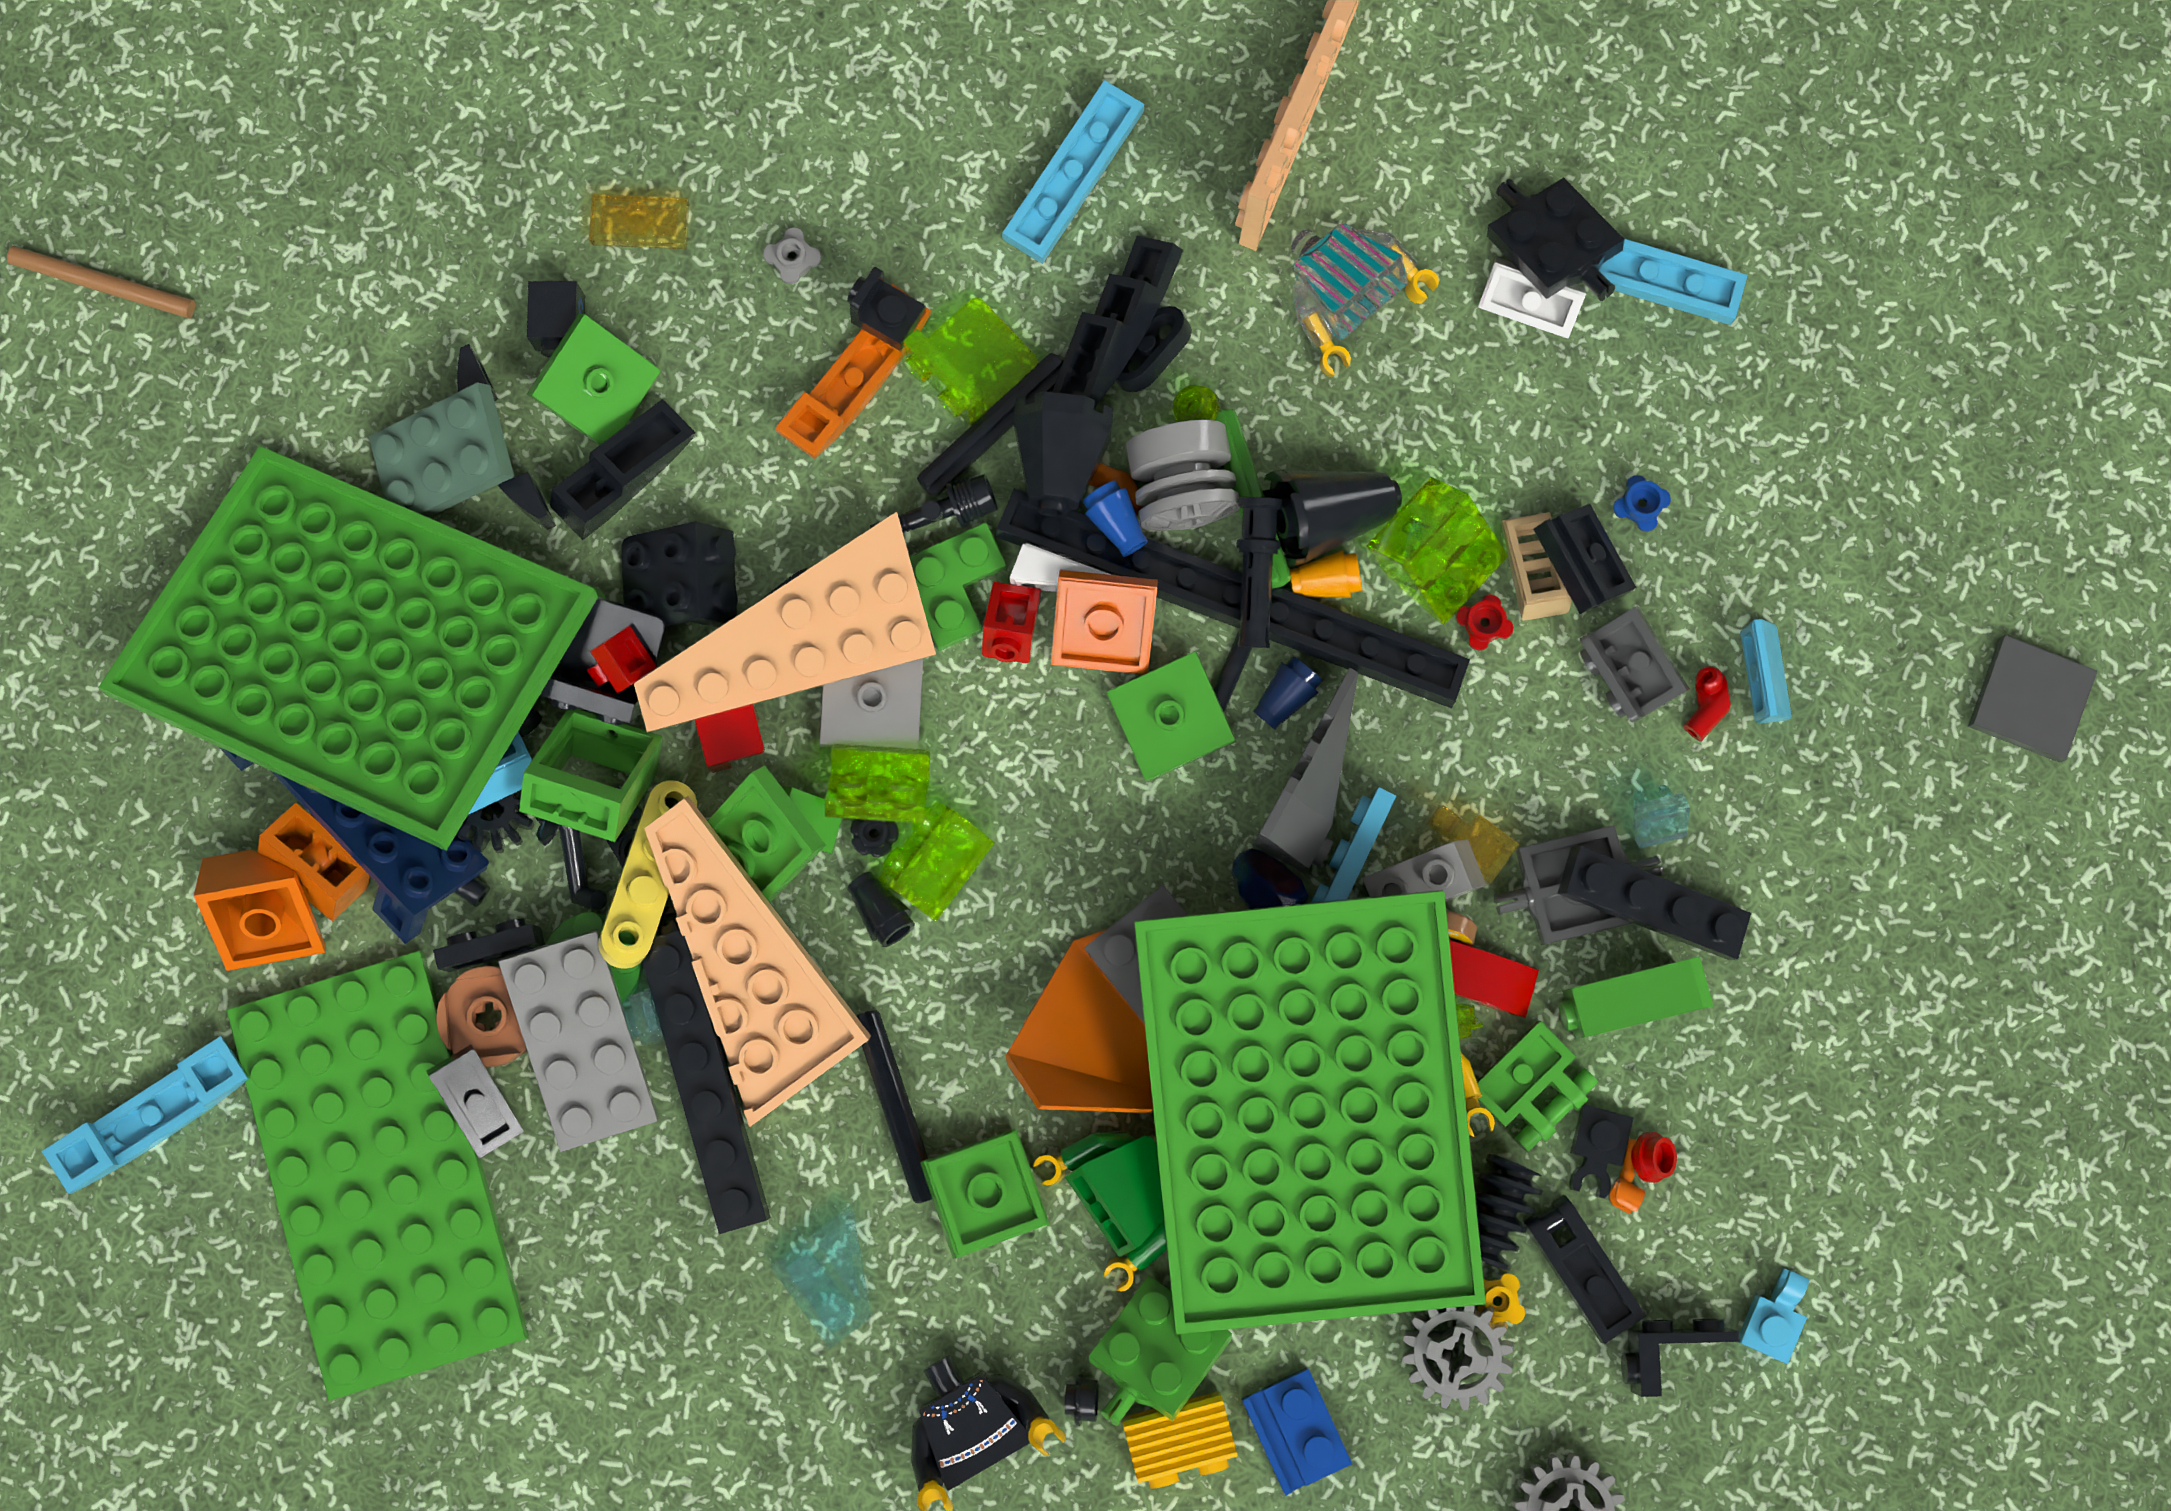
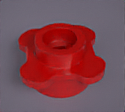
[1456,594,1514,651]

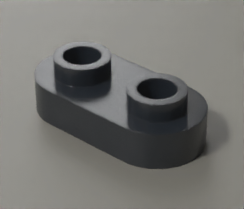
[1116,306,1192,392]

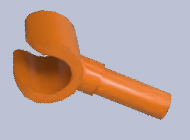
[1609,1139,1645,1214]

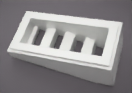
[1010,543,1111,592]

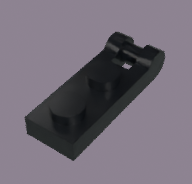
[1522,1194,1646,1344]

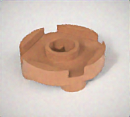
[436,966,527,1067]

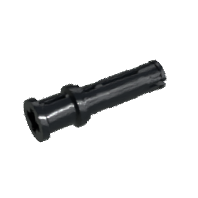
[1236,497,1283,648]

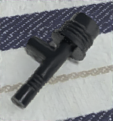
[870,473,998,534]

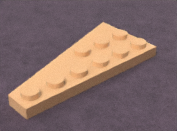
[1235,0,1360,251]
[634,512,936,732]
[644,796,871,1127]

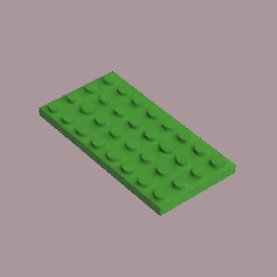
[226,951,529,1401]

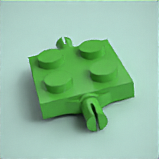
[1089,1276,1232,1426]

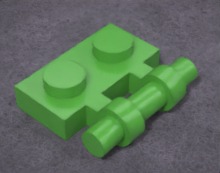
[1477,1021,1598,1152]

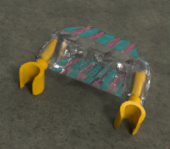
[1291,223,1439,377]

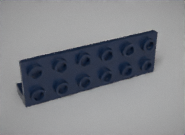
[219,747,489,944]

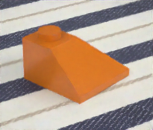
[194,849,326,971]

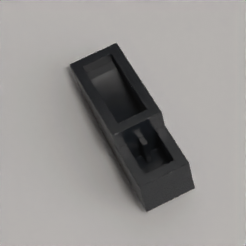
[550,399,696,540]

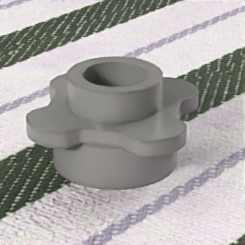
[763,228,821,284]

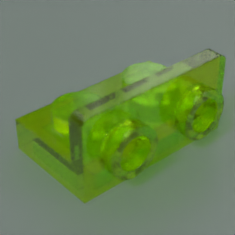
[825,744,930,823]
[878,802,995,922]

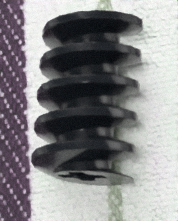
[1475,1154,1543,1271]

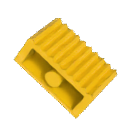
[1122,1391,1238,1489]

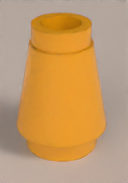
[1290,550,1363,598]

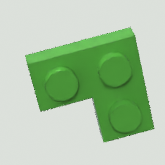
[909,522,1007,651]

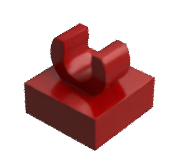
[587,625,657,693]

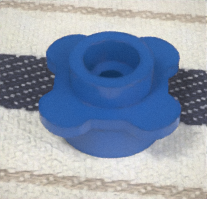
[1613,475,1671,532]

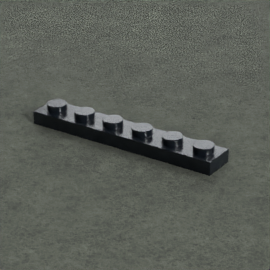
[642,930,771,1234]

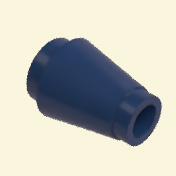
[1253,656,1323,730]

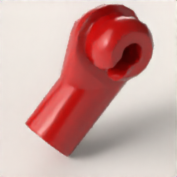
[1683,666,1731,742]

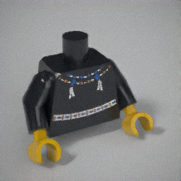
[911,1355,1066,1511]

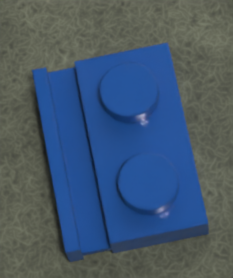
[1241,1368,1352,1496]

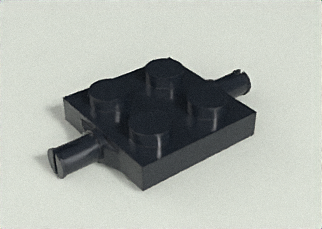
[1487,177,1625,301]

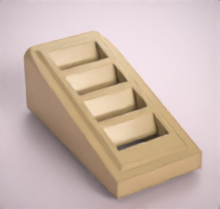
[1502,512,1572,621]

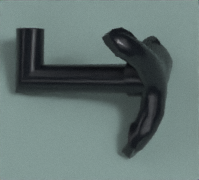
[535,817,607,910]

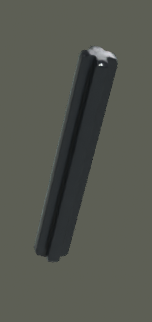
[917,353,1064,497]
[856,1010,932,1204]

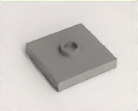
[819,659,923,753]

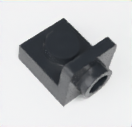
[847,267,926,351]

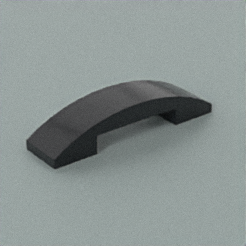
[457,344,556,530]

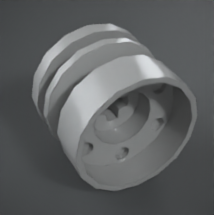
[1126,420,1240,531]

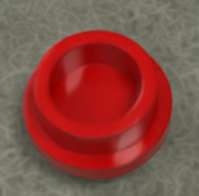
[1631,1132,1677,1183]

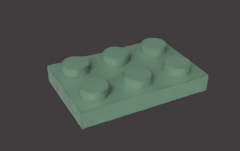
[369,382,514,517]

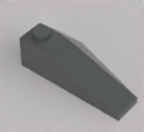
[1253,668,1358,873]

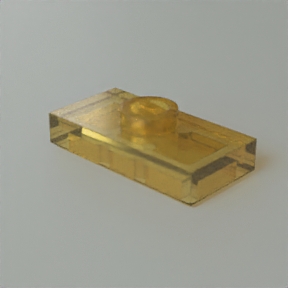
[589,194,690,249]

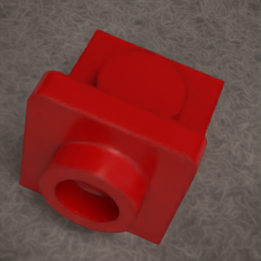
[982,581,1041,663]

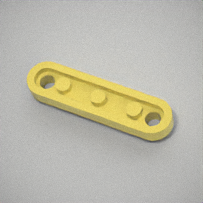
[598,780,697,969]

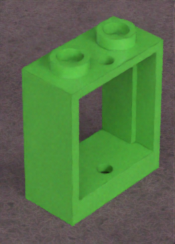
[519,709,663,842]

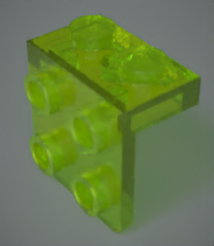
[903,297,1038,426]

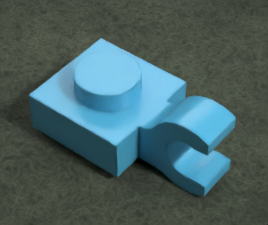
[1739,1268,1810,1364]

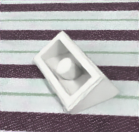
[1478,257,1586,338]

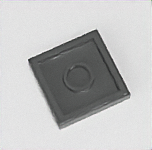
[1968,635,2097,763]

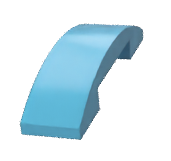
[41,1036,249,1194]

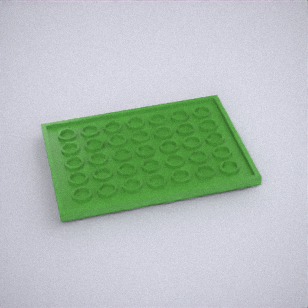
[98,446,598,851]
[1134,890,1486,1334]

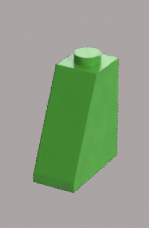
[1559,956,1713,1039]

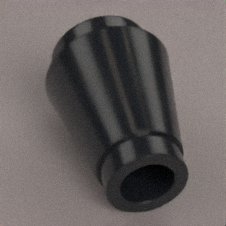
[847,872,915,947]

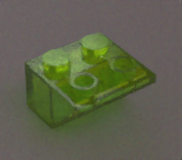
[1366,477,1508,625]

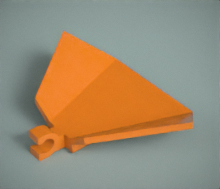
[1005,929,1153,1113]

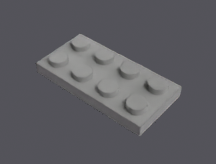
[498,929,659,1152]

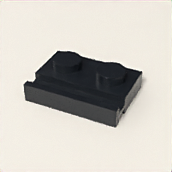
[1533,504,1637,614]

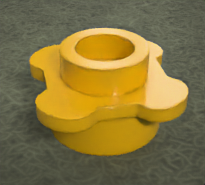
[1476,1273,1525,1325]

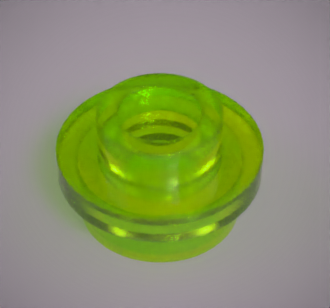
[1172,385,1220,423]

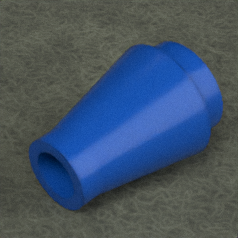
[1083,481,1148,557]

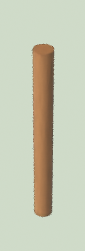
[7,246,196,319]

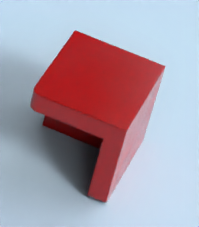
[695,704,765,773]

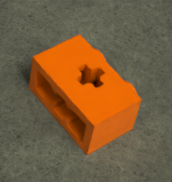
[258,802,370,922]

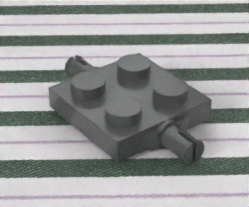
[1494,825,1663,946]

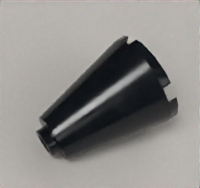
[1263,469,1402,568]

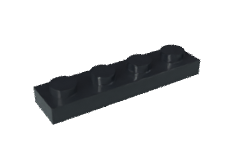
[1557,846,1751,960]

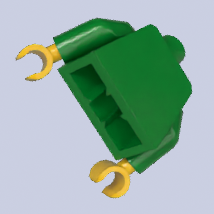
[1033,1132,1167,1291]

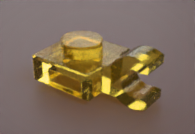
[1426,805,1519,885]

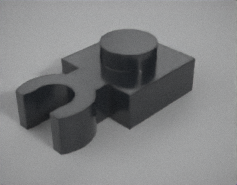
[1569,1104,1634,1199]

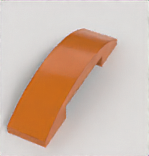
[775,284,931,459]

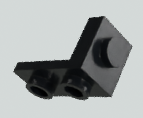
[1621,1319,1740,1397]

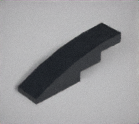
[1052,236,1184,408]

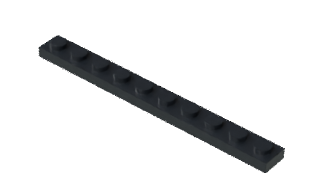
[996,488,1470,709]

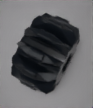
[457,789,535,854]

